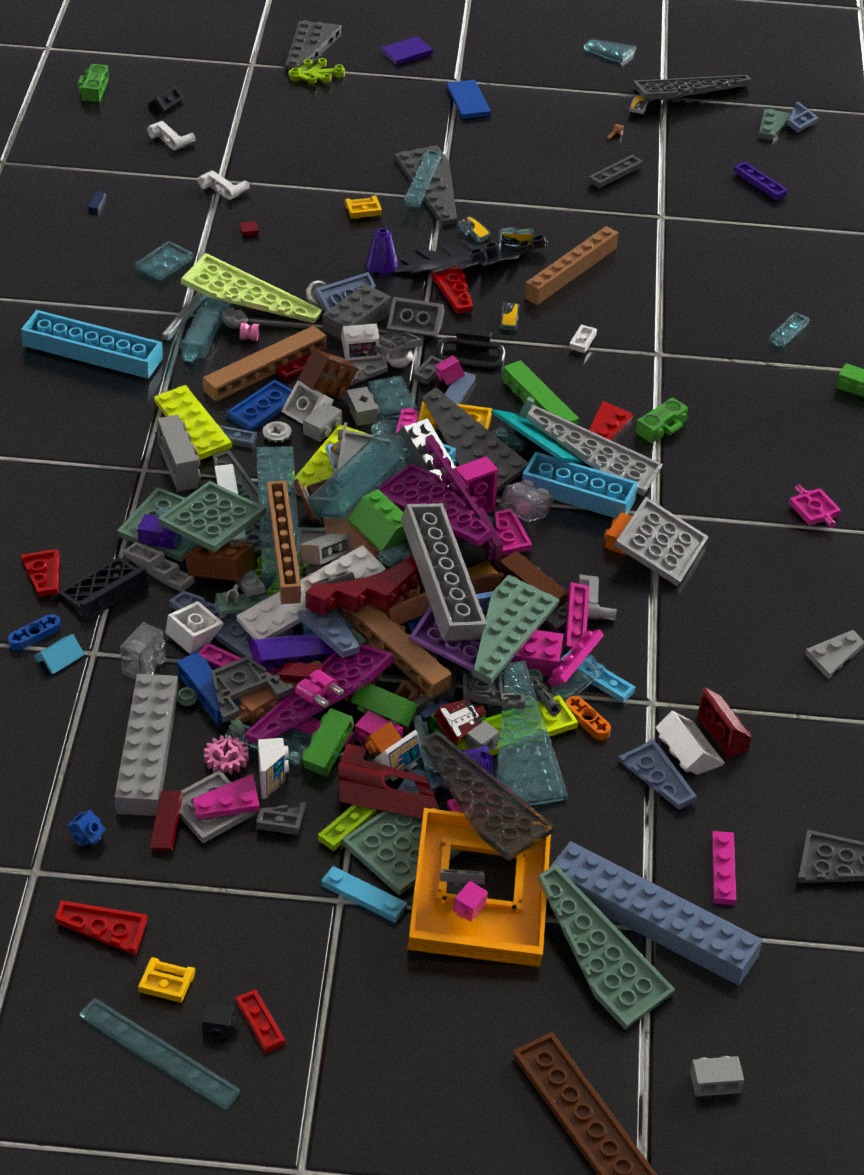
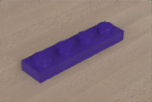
[734,161,788,200]

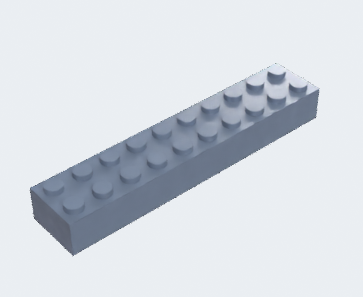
[550,841,763,985]

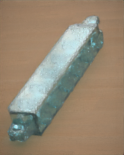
[181,296,231,362]

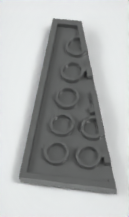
[285,20,341,71]
[797,829,864,883]

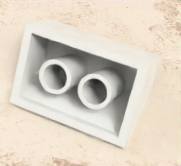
[655,711,725,775]

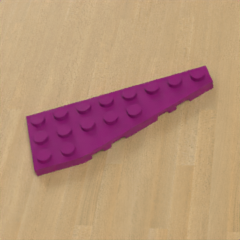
[424,434,503,567]
[372,463,492,546]
[245,643,395,744]

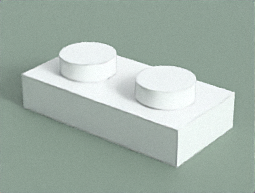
[569,325,597,353]

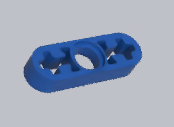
[8,614,61,650]

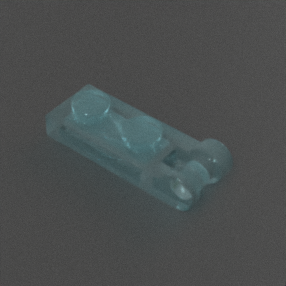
[551,655,606,703]

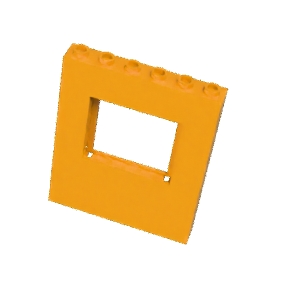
[407,808,551,967]

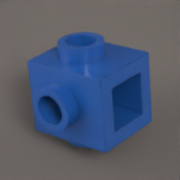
[66,810,106,846]

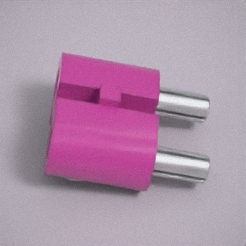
[295,670,344,707]

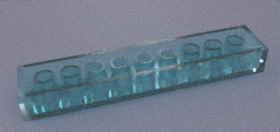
[256,446,301,591]

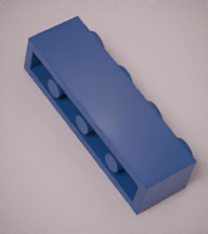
[177,652,239,725]

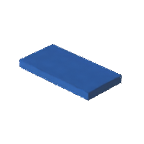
[447,80,491,119]
[226,380,292,432]

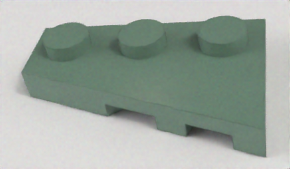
[758,109,791,140]

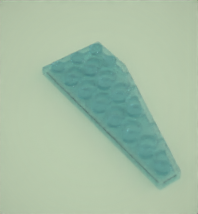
[496,661,568,809]

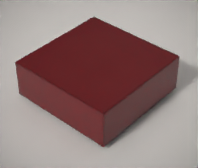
[240,221,259,237]

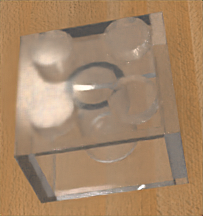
[499,480,555,522]
[120,622,166,680]

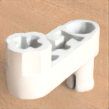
[147,121,196,150]
[198,171,250,200]

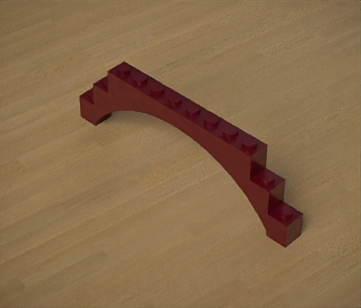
[305,535,464,616]

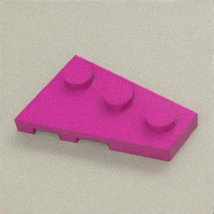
[495,508,532,556]
[193,774,260,820]

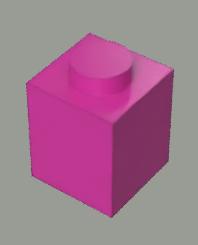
[435,356,465,385]
[453,881,488,922]

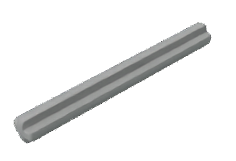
[162,292,207,341]

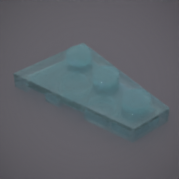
[584,39,636,63]

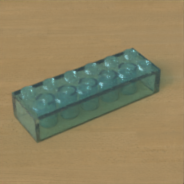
[308,435,410,519]

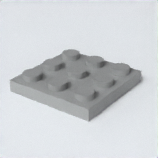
[179,770,256,843]

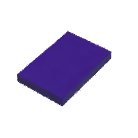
[381,36,433,65]

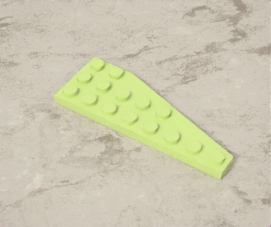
[181,253,323,323]

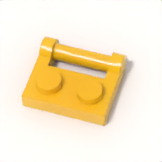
[345,196,382,219]
[138,957,195,1003]

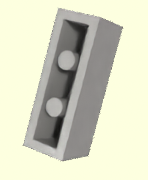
[299,533,351,565]

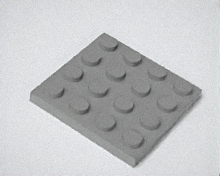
[614,497,708,586]

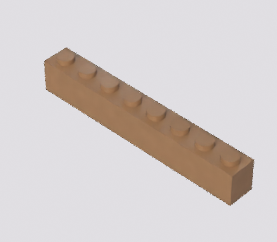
[525,226,618,305]
[203,326,327,401]
[267,481,301,604]
[335,604,452,698]

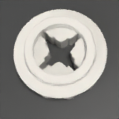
[263,421,291,443]

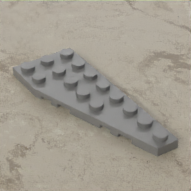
[526,405,663,496]

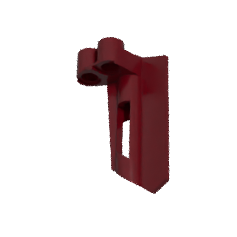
[338,744,440,819]

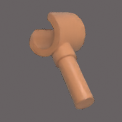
[606,124,624,140]

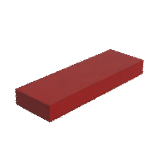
[235,989,286,1054]

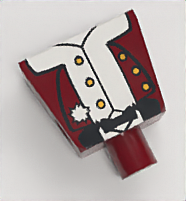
[433,699,486,748]

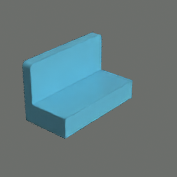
[34,634,84,674]

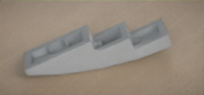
[123,542,195,592]

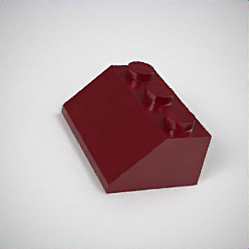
[697,688,752,758]

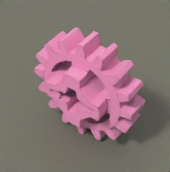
[204,735,249,775]

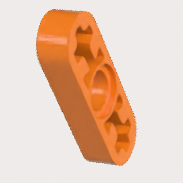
[566,696,611,740]

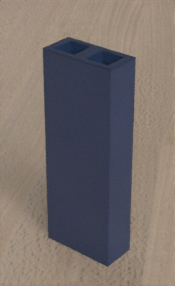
[88,191,106,212]

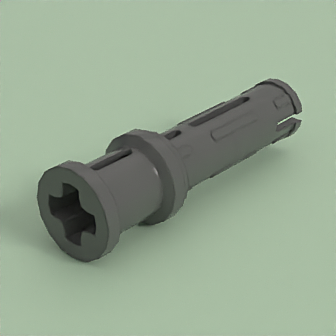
[524,676,561,716]

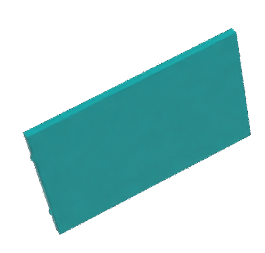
[491,409,587,464]

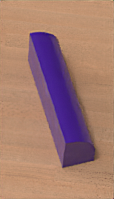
[248,633,335,669]

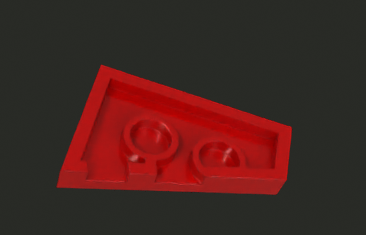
[20,549,60,597]

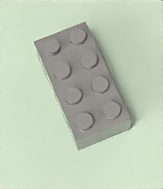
[157,414,201,492]

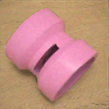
[240,323,259,341]

